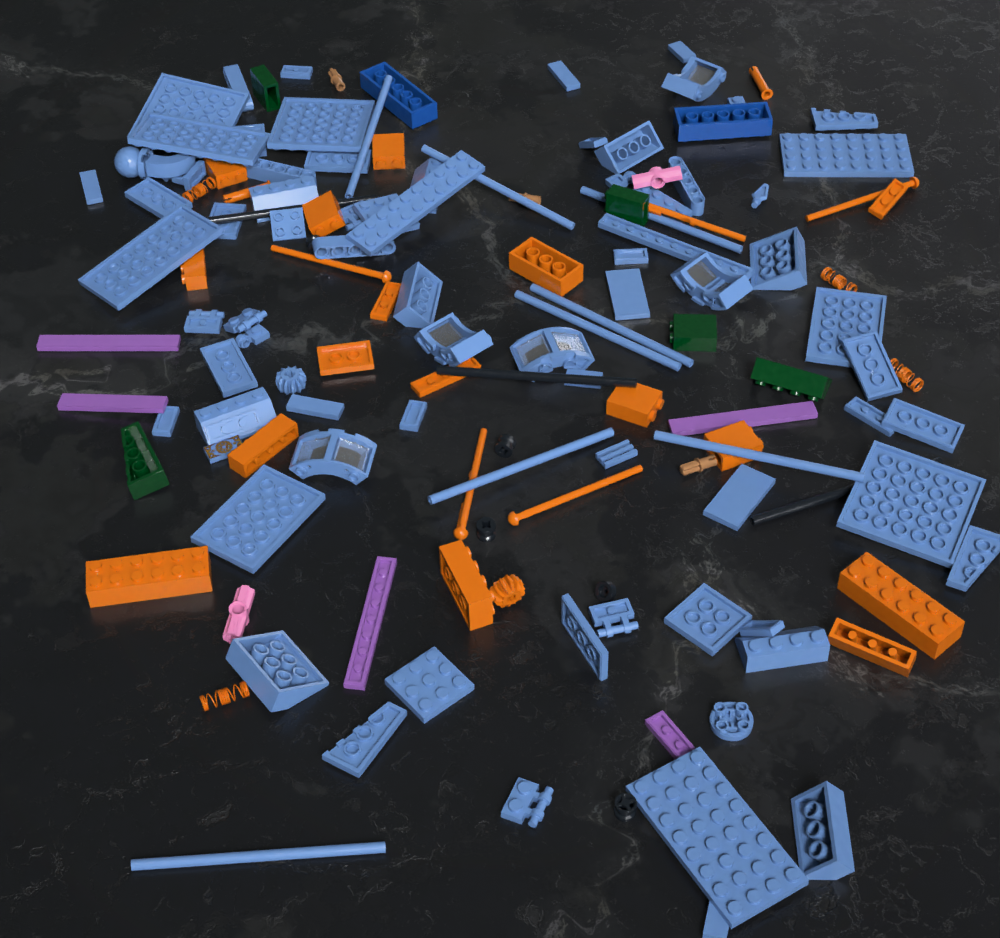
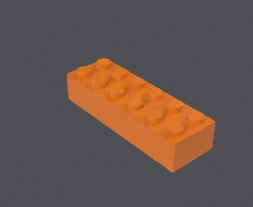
[86,546,213,608]
[837,552,965,660]

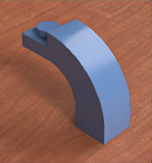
[145,153,197,178]

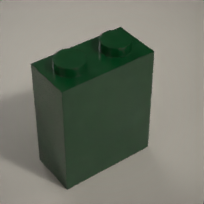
[250,64,281,113]
[604,184,650,227]
[669,314,717,352]

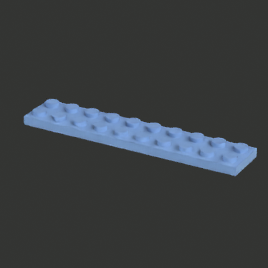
[346,150,485,257]

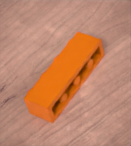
[180,248,208,291]
[227,413,299,478]
[828,618,917,677]

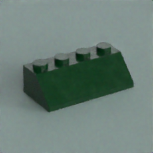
[751,357,832,402]

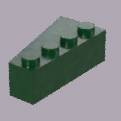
[121,421,169,501]

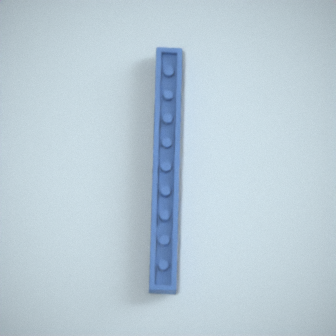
[598,213,754,280]

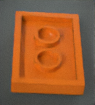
[317,340,374,376]

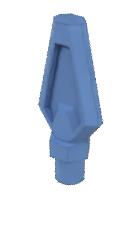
[751,183,769,208]

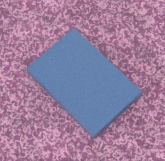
[209,202,247,240]

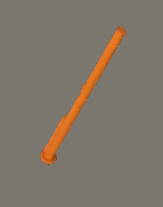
[805,177,919,222]
[649,203,746,242]
[271,245,392,283]
[453,428,487,540]
[508,465,643,526]

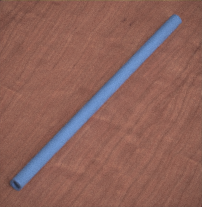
[345,75,393,198]
[421,144,575,230]
[580,186,743,254]
[530,283,694,368]
[514,290,682,372]
[428,427,614,505]
[654,430,865,482]
[131,841,386,871]

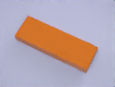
[868,178,908,220]
[370,281,401,321]

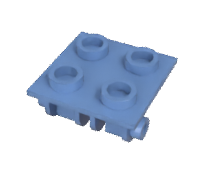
[269,207,306,242]

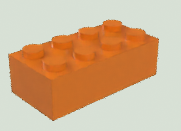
[509,237,583,297]
[439,539,495,631]

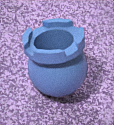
[114,146,154,180]

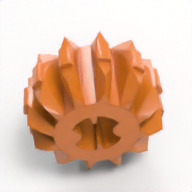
[490,574,525,608]

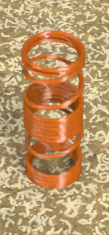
[182,177,217,203]
[821,267,857,292]
[890,358,924,392]
[200,681,250,712]

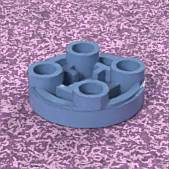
[709,701,754,741]

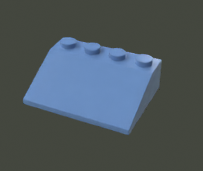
[750,226,807,290]
[225,630,329,713]

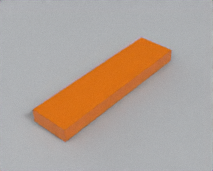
[410,357,481,398]

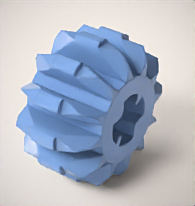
[275,366,307,395]

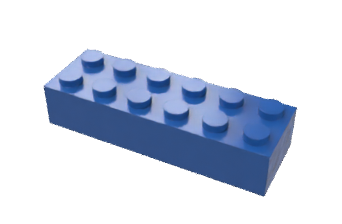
[360,61,438,129]
[673,102,773,142]

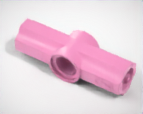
[632,166,682,189]
[223,585,255,644]

